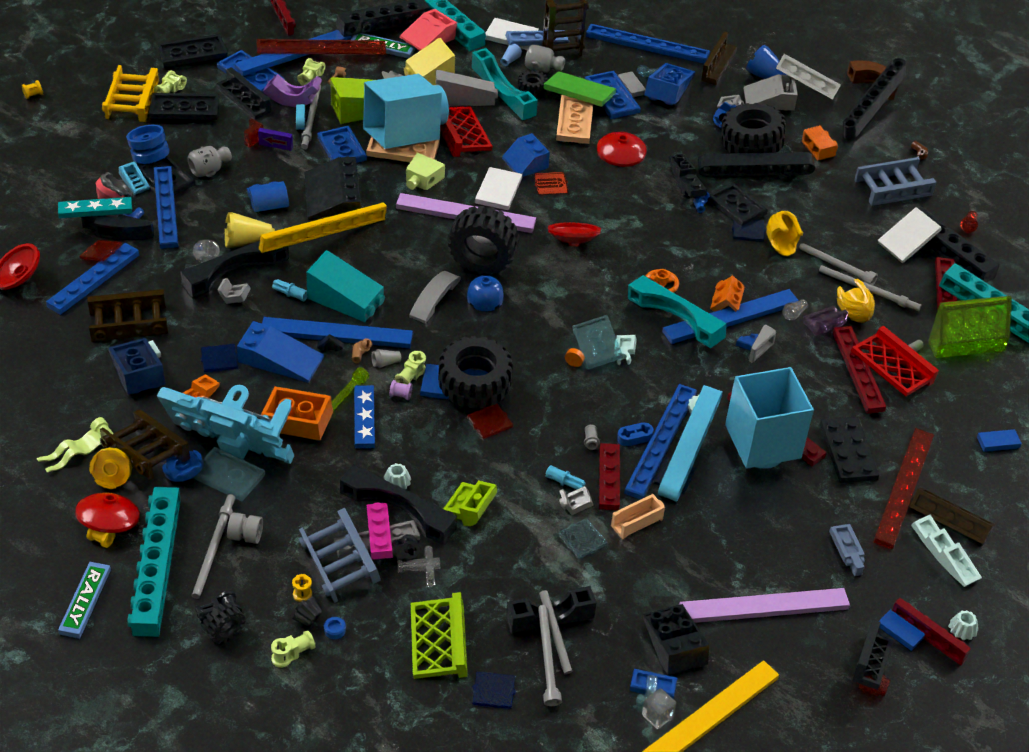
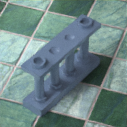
[855,157,936,206]
[298,508,381,603]

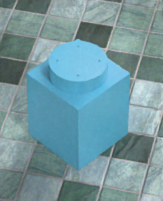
[363,74,449,149]
[725,367,814,469]

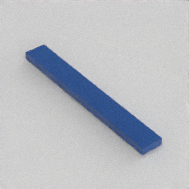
[586,24,710,64]
[234,30,352,76]
[662,289,799,344]
[262,317,413,348]
[624,384,697,500]

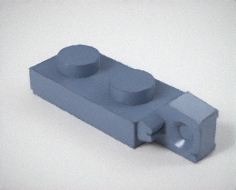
[829,524,865,576]

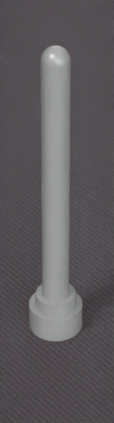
[799,243,878,285]
[539,605,562,706]

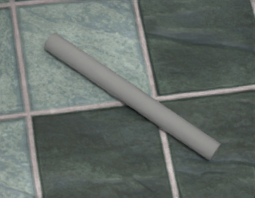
[539,590,572,674]

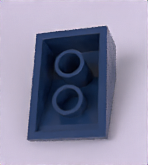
[108,338,166,395]

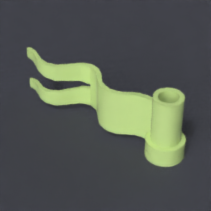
[37,417,113,473]

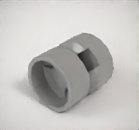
[227,512,263,544]

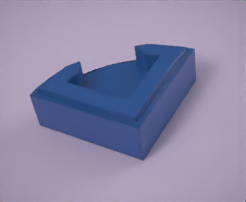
[736,334,759,350]

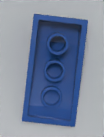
[644,63,695,105]
[237,321,324,383]

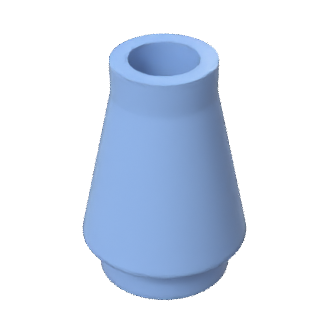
[500,44,522,66]

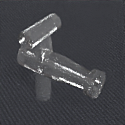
[397,546,441,587]

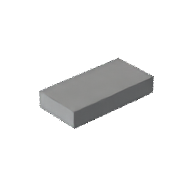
[618,72,646,97]

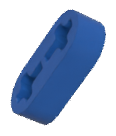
[617,423,654,446]

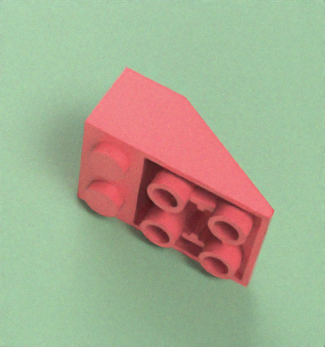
[400,9,457,51]

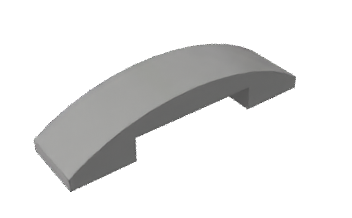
[409,271,461,324]

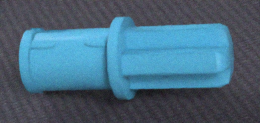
[272,279,308,301]
[545,465,585,490]

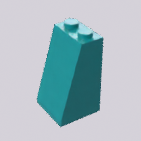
[306,250,385,322]

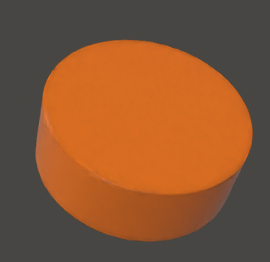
[565,348,585,367]

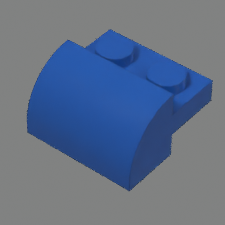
[247,181,289,212]

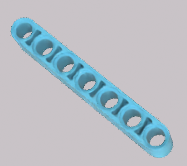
[658,385,723,502]

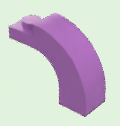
[263,74,322,107]

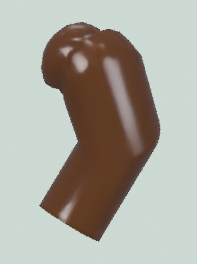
[911,141,928,160]

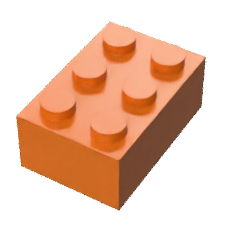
[261,386,333,440]

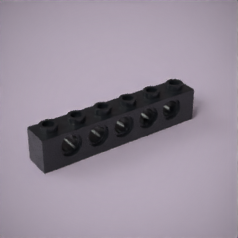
[336,0,430,37]
[918,207,1000,283]

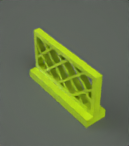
[411,592,468,679]

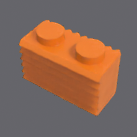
[802,125,838,161]

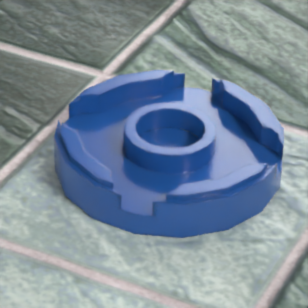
[162,450,204,482]

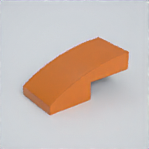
[183,374,220,398]

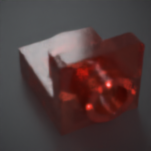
[244,118,263,148]

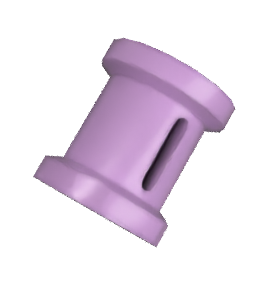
[389,380,413,401]

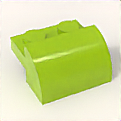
[443,480,497,526]

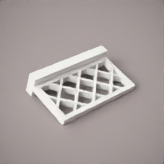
[776,54,841,100]

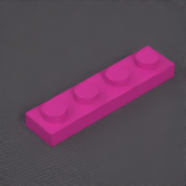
[367,503,393,559]

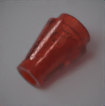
[960,211,978,233]

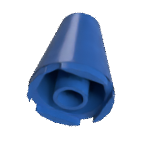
[746,45,787,79]

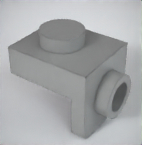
[218,278,251,304]
[559,486,593,515]

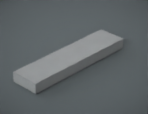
[334,520,420,559]

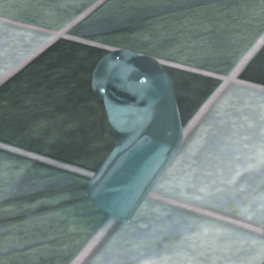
[637,65,658,77]
[636,675,658,708]

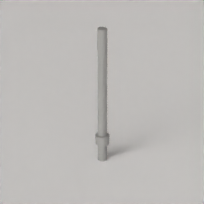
[301,85,321,149]
[819,265,922,311]
[192,494,235,599]

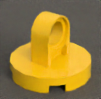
[89,447,132,489]

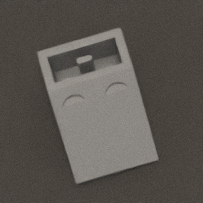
[743,74,798,111]

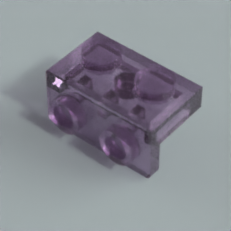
[803,305,848,336]

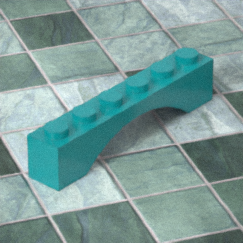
[472,48,538,121]
[628,275,726,348]

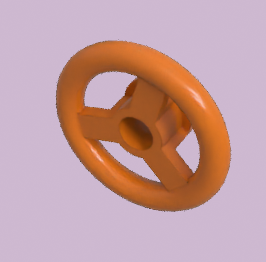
[645,269,679,293]

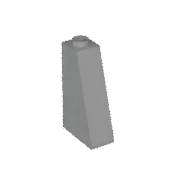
[435,70,498,106]

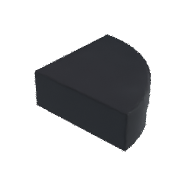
[317,334,344,351]

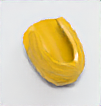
[766,211,803,256]
[837,279,875,323]

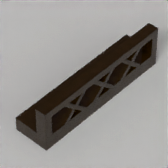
[701,32,737,85]
[909,488,995,544]

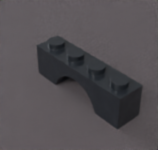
[506,586,597,634]

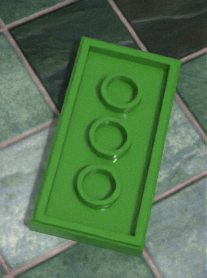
[544,71,616,107]

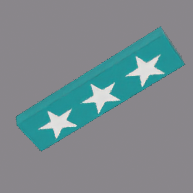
[58,197,132,218]

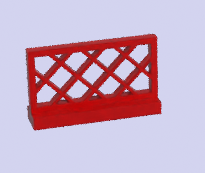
[440,106,493,157]
[851,326,939,396]

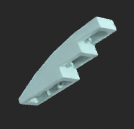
[911,515,982,587]

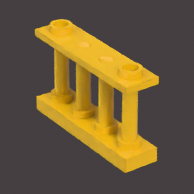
[102,65,159,122]

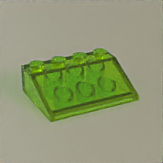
[928,296,1012,358]

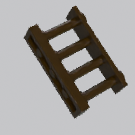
[542,0,589,56]
[87,289,168,342]
[100,409,190,480]

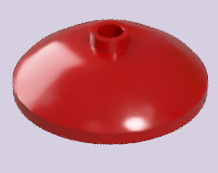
[597,132,647,167]
[548,222,601,247]
[0,243,40,290]
[75,493,140,533]

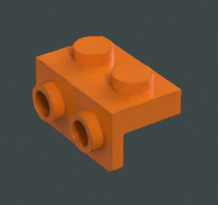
[710,275,745,312]

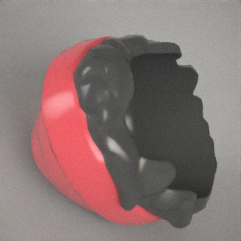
[96,172,129,199]

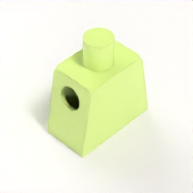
[406,153,445,190]

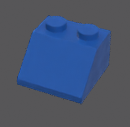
[502,133,550,177]

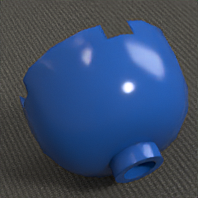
[467,276,504,311]

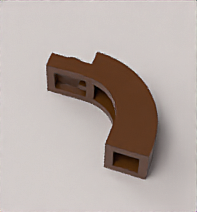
[847,60,898,100]

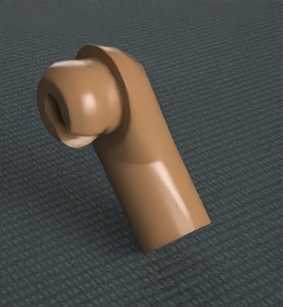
[352,338,372,363]

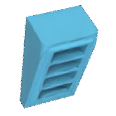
[119,161,150,195]

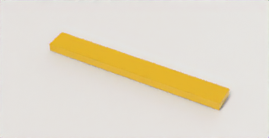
[259,202,387,253]
[642,660,779,752]

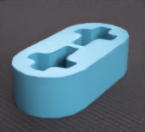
[296,104,305,130]

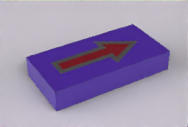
[258,128,293,151]

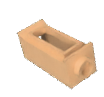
[611,494,665,540]

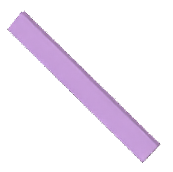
[396,193,536,233]
[679,588,850,623]

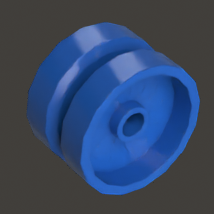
[126,124,169,164]

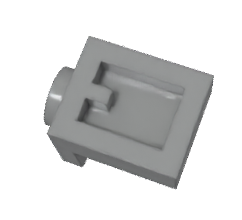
[717,95,744,108]

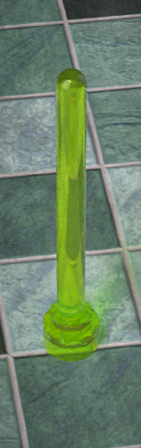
[332,367,369,411]

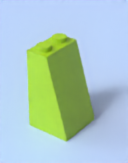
[330,77,374,124]

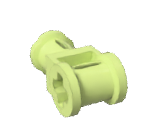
[297,58,325,86]
[154,70,187,93]
[395,351,426,385]
[271,631,316,668]

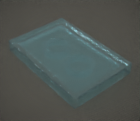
[572,315,623,370]
[193,447,265,501]

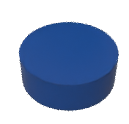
[324,617,346,639]

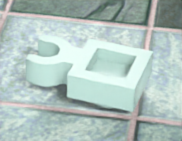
[615,335,637,365]

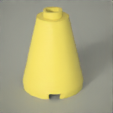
[225,212,275,248]

